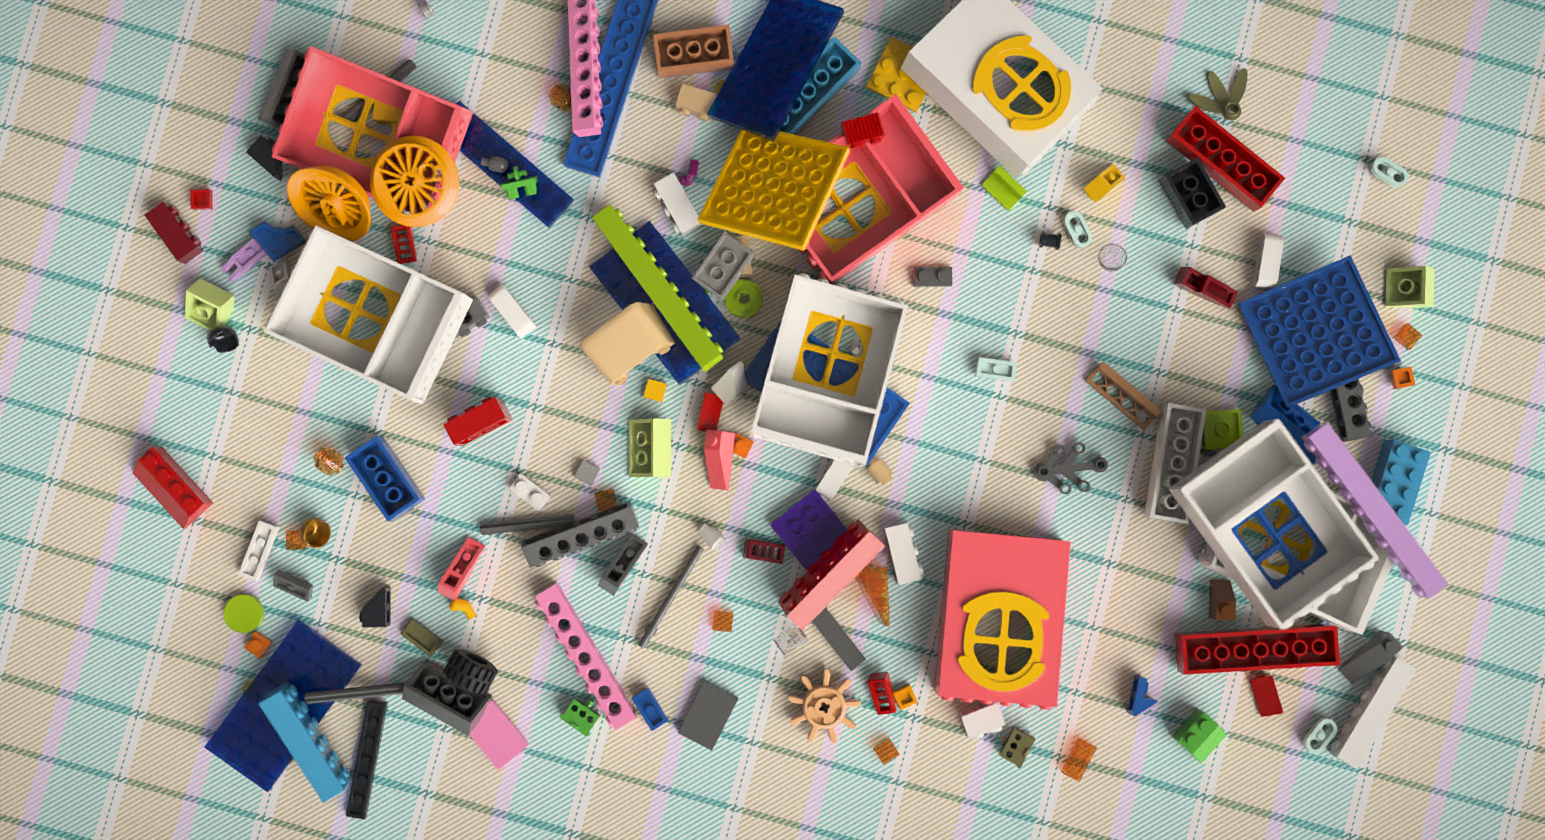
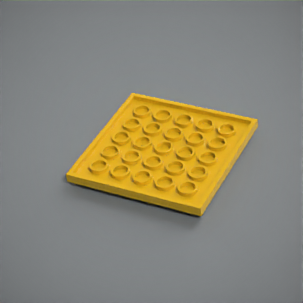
[697,123,850,250]

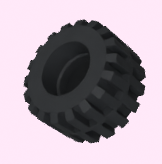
[443,649,498,694]

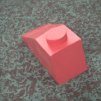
[704,430,735,490]
[438,537,485,601]

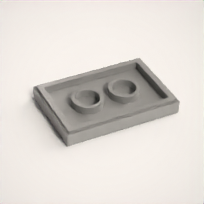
[692,231,756,301]

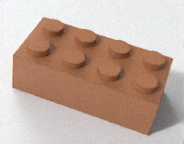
[653,25,734,78]

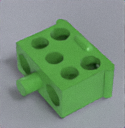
[560,698,600,736]

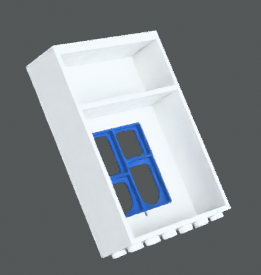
[1169,419,1380,629]

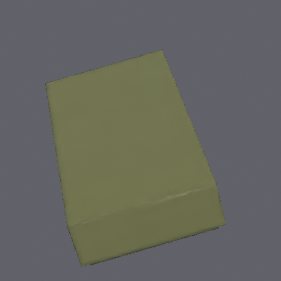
[400,618,444,657]

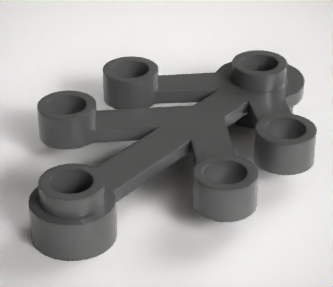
[1033,442,1108,494]

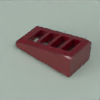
[743,539,786,564]

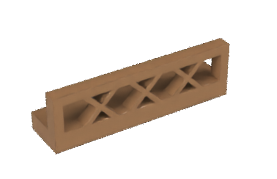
[1085,362,1163,430]

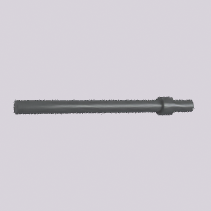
[638,545,704,648]

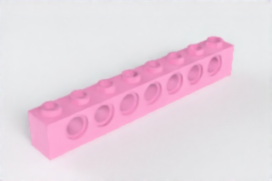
[568,0,603,137]
[535,583,638,730]

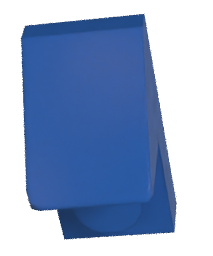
[1127,675,1158,716]

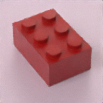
[443,396,513,446]

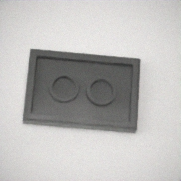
[678,680,739,751]

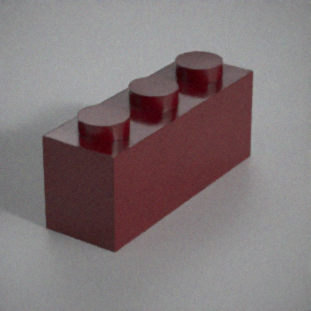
[144,202,204,264]

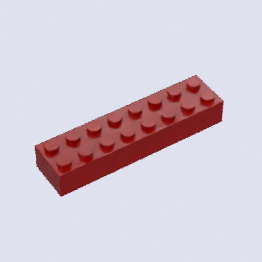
[1175,624,1340,675]

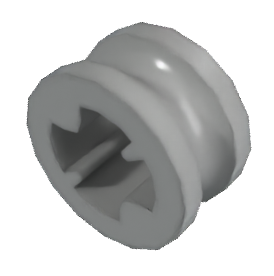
[418,0,436,19]

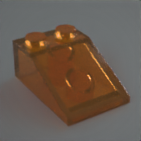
[855,565,890,626]

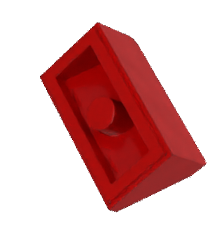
[697,392,723,432]
[1249,674,1284,717]

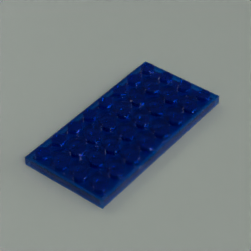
[707,0,844,141]
[589,221,741,386]
[204,620,362,792]

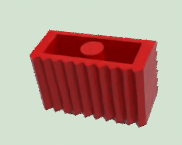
[840,112,885,150]

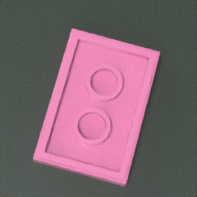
[470,700,529,770]

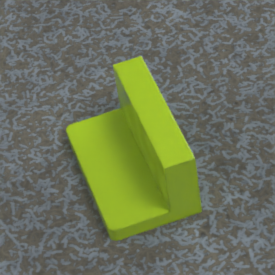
[982,165,1027,211]

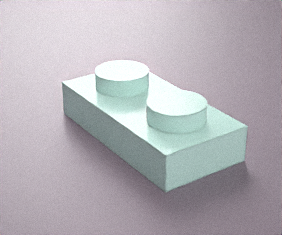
[975,357,1017,382]

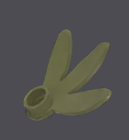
[1187,68,1248,120]

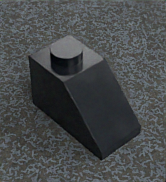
[246,135,283,181]
[359,587,391,627]

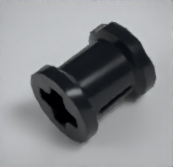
[1039,231,1062,250]

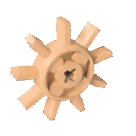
[788,668,861,743]

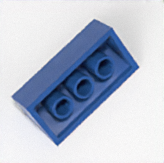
[1251,385,1321,464]

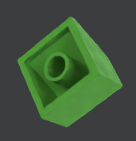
[1171,708,1227,763]

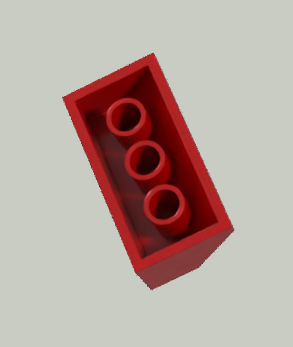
[133,447,213,529]

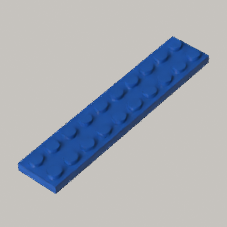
[563,0,659,178]

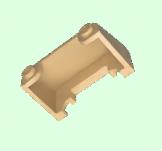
[580,302,675,386]

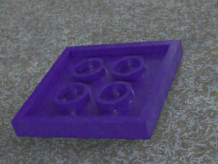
[770,489,847,570]

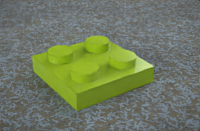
[1202,409,1243,450]

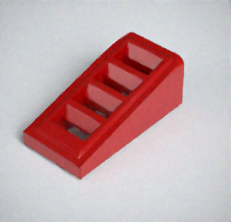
[390,225,417,264]
[867,672,896,715]

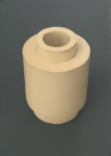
[866,456,893,485]

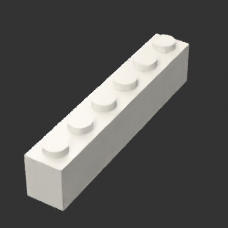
[1330,656,1417,769]

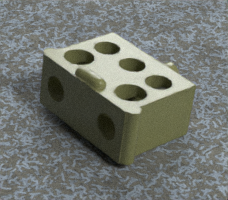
[998,727,1035,768]

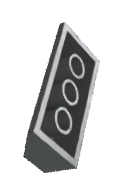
[258,49,305,129]
[402,659,492,736]

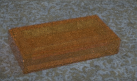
[1061,737,1097,782]

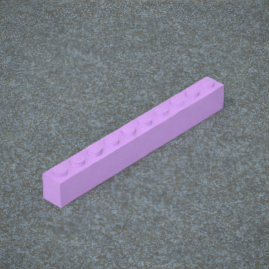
[1302,423,1449,599]

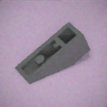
[598,533,648,596]
[1338,630,1403,684]

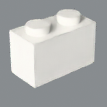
[959,701,1006,740]

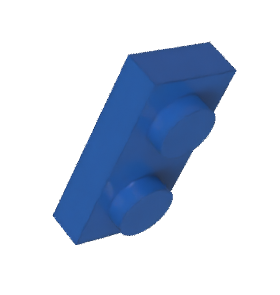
[632,687,669,731]

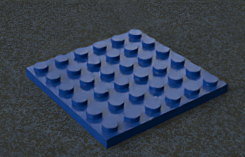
[1238,255,1401,408]

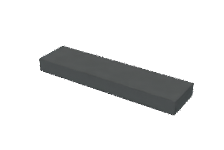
[812,607,866,671]

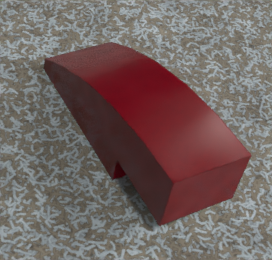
[1173,267,1238,309]

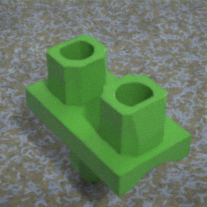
[501,166,538,200]

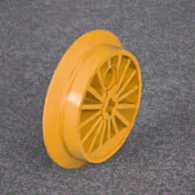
[370,136,459,227]
[287,165,371,242]

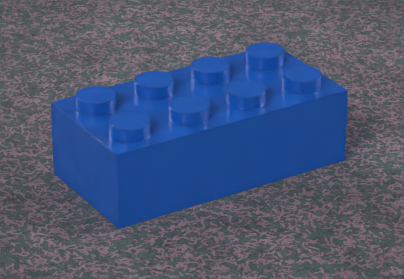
[344,436,426,522]

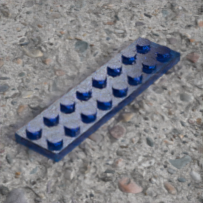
[456,101,574,229]

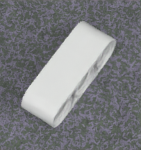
[1253,233,1284,290]
[487,284,536,338]
[815,460,854,500]

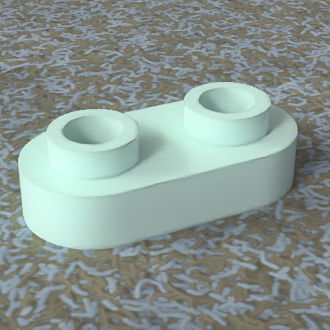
[1370,157,1409,188]
[1063,211,1092,248]
[1303,718,1337,754]

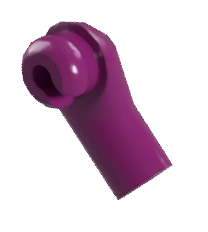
[679,159,699,187]

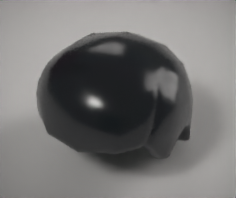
[207,325,239,353]

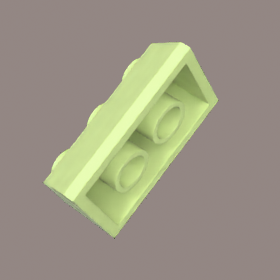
[629,419,671,477]

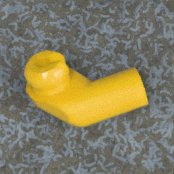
[449,598,477,620]

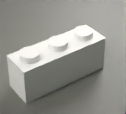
[653,172,703,236]
[883,522,923,585]

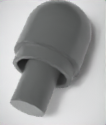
[481,156,508,173]

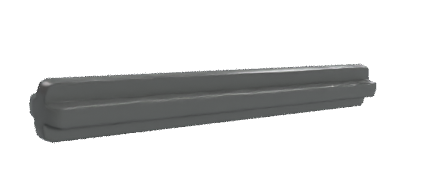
[341,59,417,127]
[479,514,575,535]
[305,683,404,704]

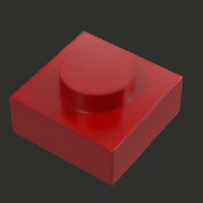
[190,189,213,210]

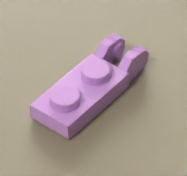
[221,239,267,282]

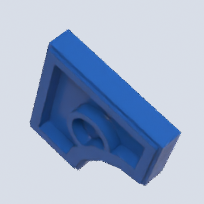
[249,221,306,263]

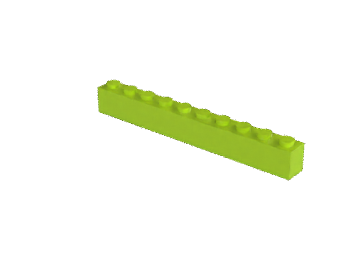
[592,204,724,372]

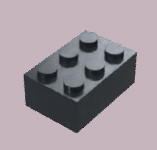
[1158,157,1226,230]

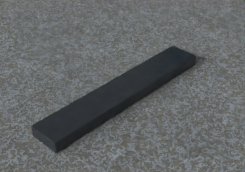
[346,700,388,820]

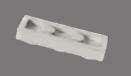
[238,520,279,582]

